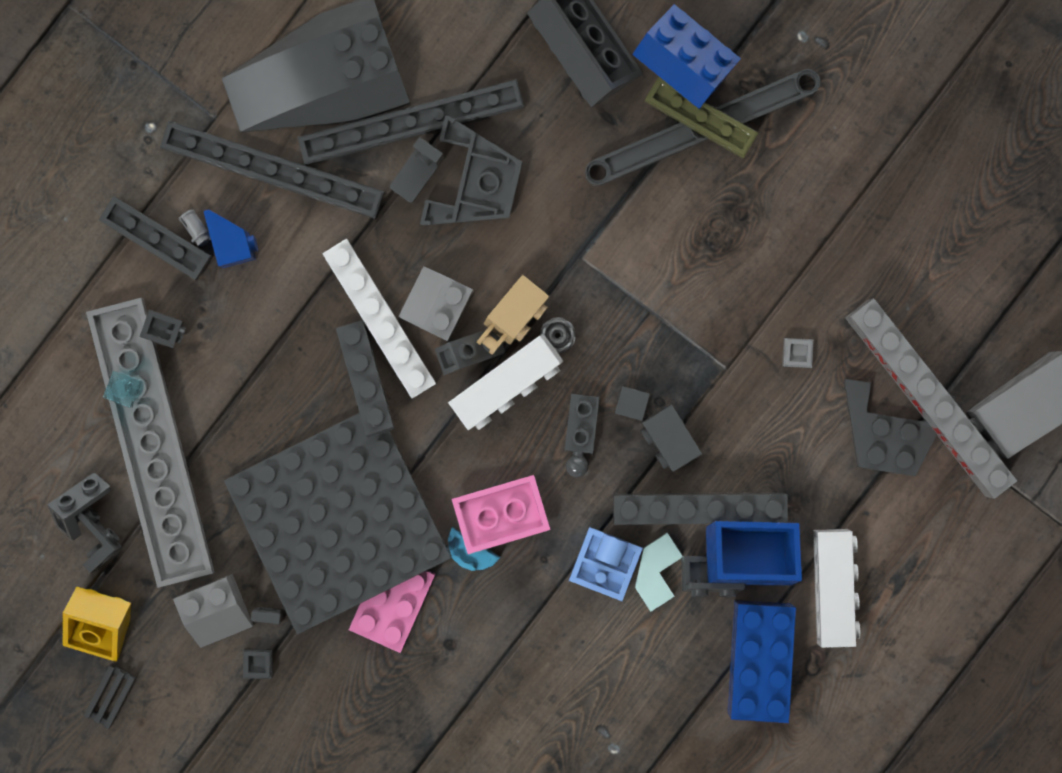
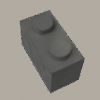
[640,405,702,472]

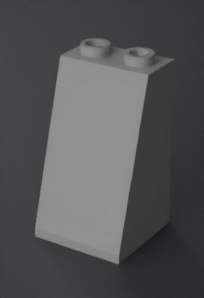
[967,351,1062,459]

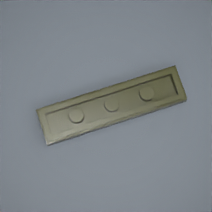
[644,76,758,159]

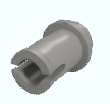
[179,209,211,247]

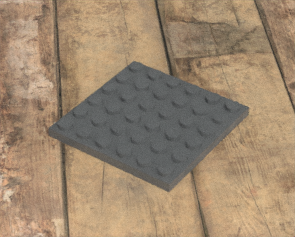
[224,413,452,635]

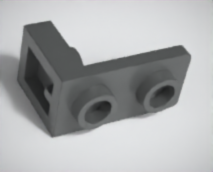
[389,137,445,203]
[435,330,505,375]
[47,473,111,541]
[76,507,122,573]

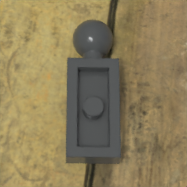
[564,394,599,478]

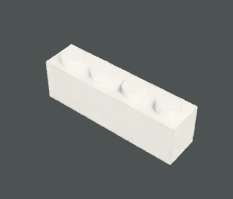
[448,334,564,430]
[813,529,860,648]

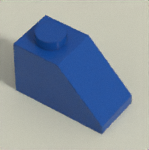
[203,210,258,268]

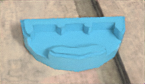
[448,527,501,571]

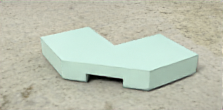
[635,532,683,612]

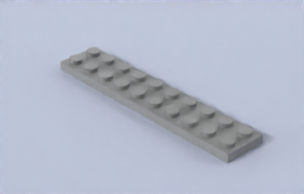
[86,298,215,588]

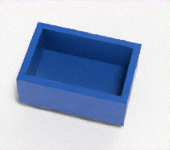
[632,4,741,109]
[706,521,802,585]

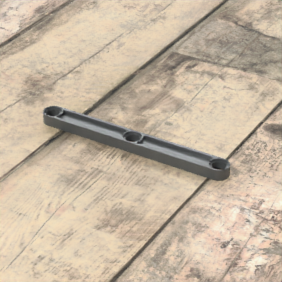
[585,69,821,187]

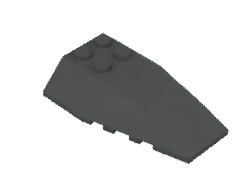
[222,0,410,133]

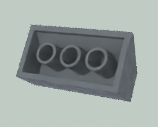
[527,0,643,107]

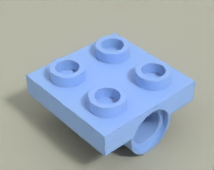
[569,527,643,601]

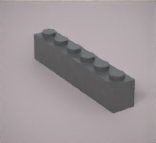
[613,492,788,525]

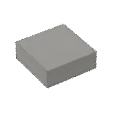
[782,338,814,368]

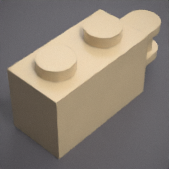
[477,275,549,355]

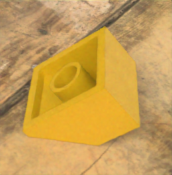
[63,587,131,662]

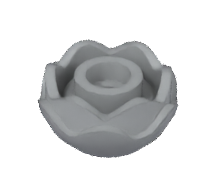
[540,317,575,353]

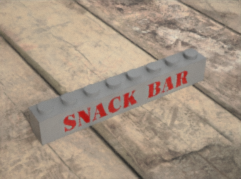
[845,298,1017,499]

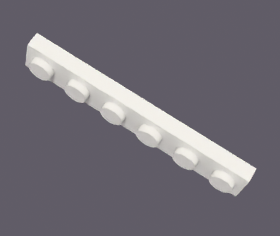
[322,239,436,399]

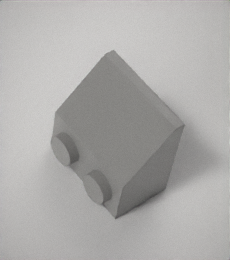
[399,266,474,342]
[173,574,254,648]

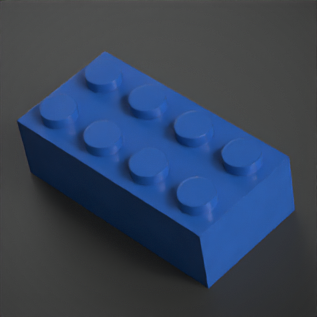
[727,600,796,723]

